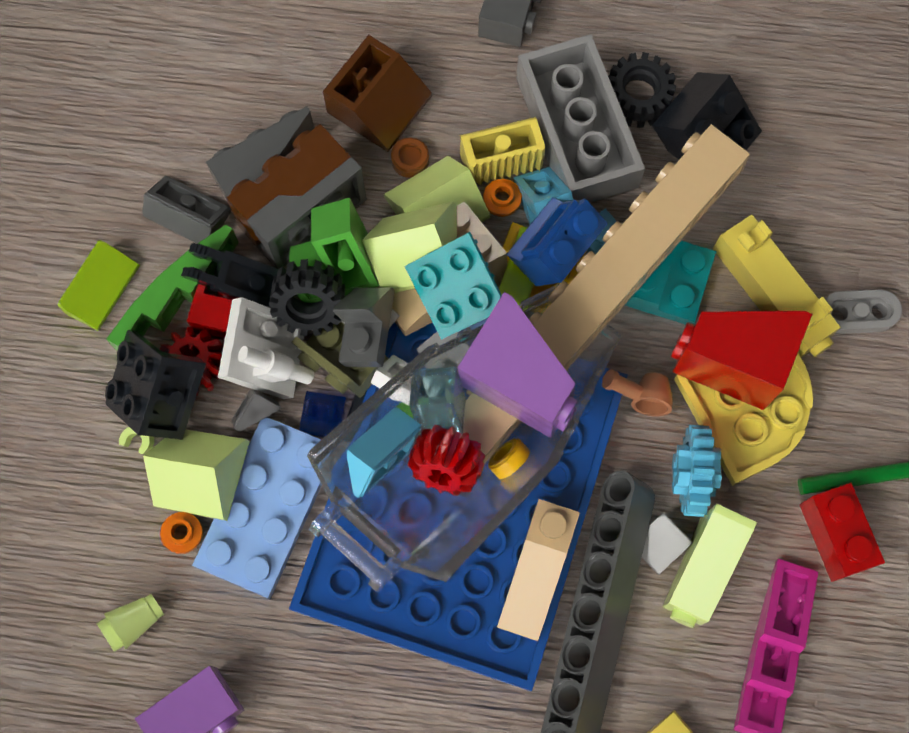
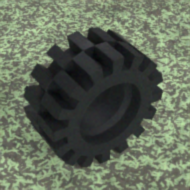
[608,52,676,128]
[269,259,346,336]

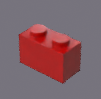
[799,483,885,582]

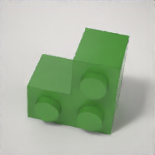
[289,197,379,303]

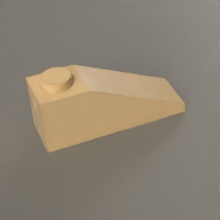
[497,499,580,641]

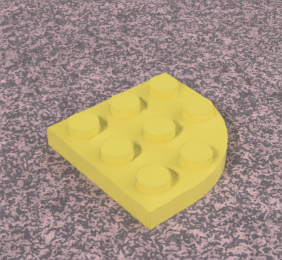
[674,353,813,486]

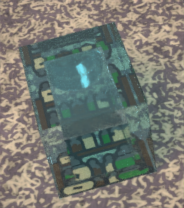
[409,367,466,434]

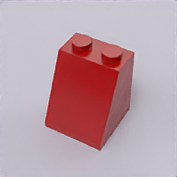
[671,311,813,410]

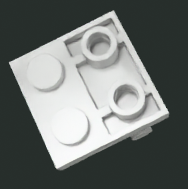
[218,297,314,399]

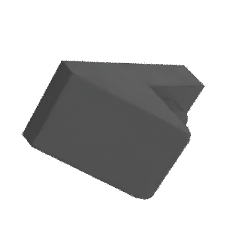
[333,287,395,367]

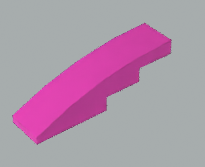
[733,559,818,733]

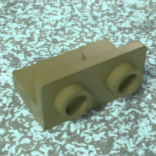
[291,321,389,398]

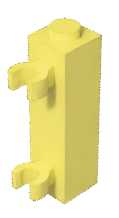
[713,215,841,358]

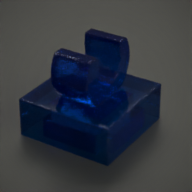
[299,391,347,439]

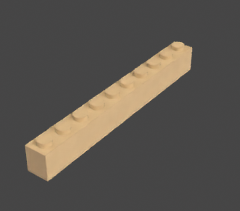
[439,124,750,464]

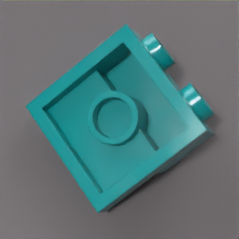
[625,241,716,325]

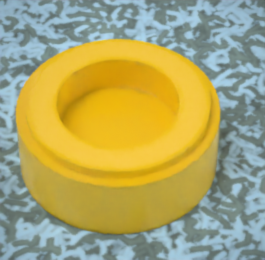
[488,438,530,479]

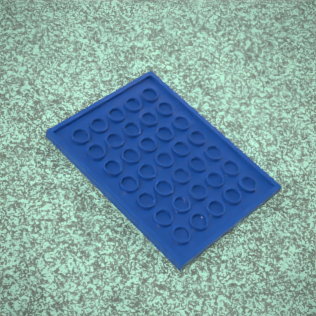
[289,322,628,692]

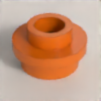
[483,179,522,217]
[160,512,203,554]

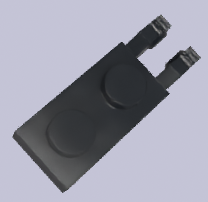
[181,243,279,308]

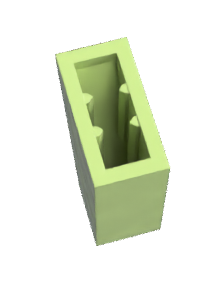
[662,504,757,628]

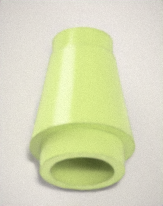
[96,594,164,652]

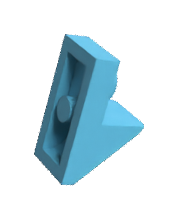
[513,167,573,225]

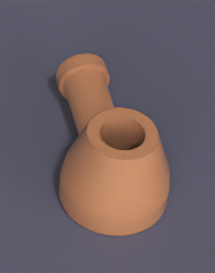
[602,369,673,416]

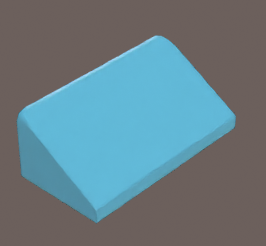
[347,408,421,498]

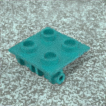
[404,232,502,340]

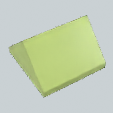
[384,156,490,222]
[362,202,457,293]
[143,429,250,521]

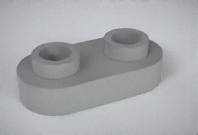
[825,290,902,334]

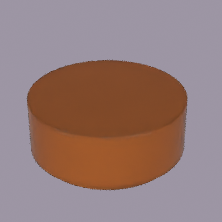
[391,137,429,178]

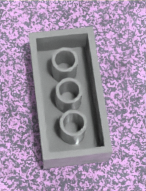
[516,34,645,203]

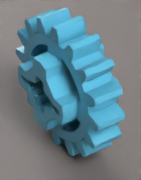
[672,425,722,517]

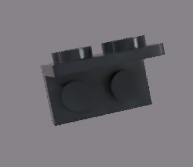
[105,330,206,440]

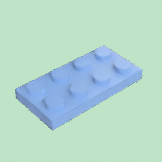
[192,417,338,600]

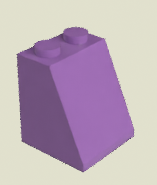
[457,292,578,438]

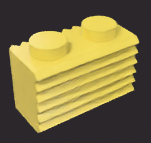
[460,117,545,185]

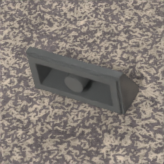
[142,175,231,243]

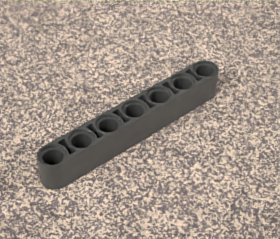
[541,470,655,733]

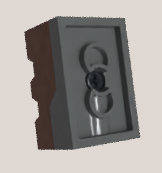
[226,124,367,269]

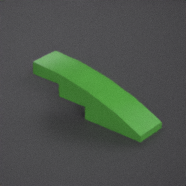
[106,225,239,351]

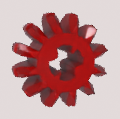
[160,327,223,396]
[408,424,486,496]

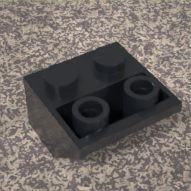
[652,72,762,160]

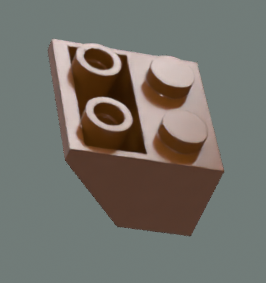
[323,34,432,152]

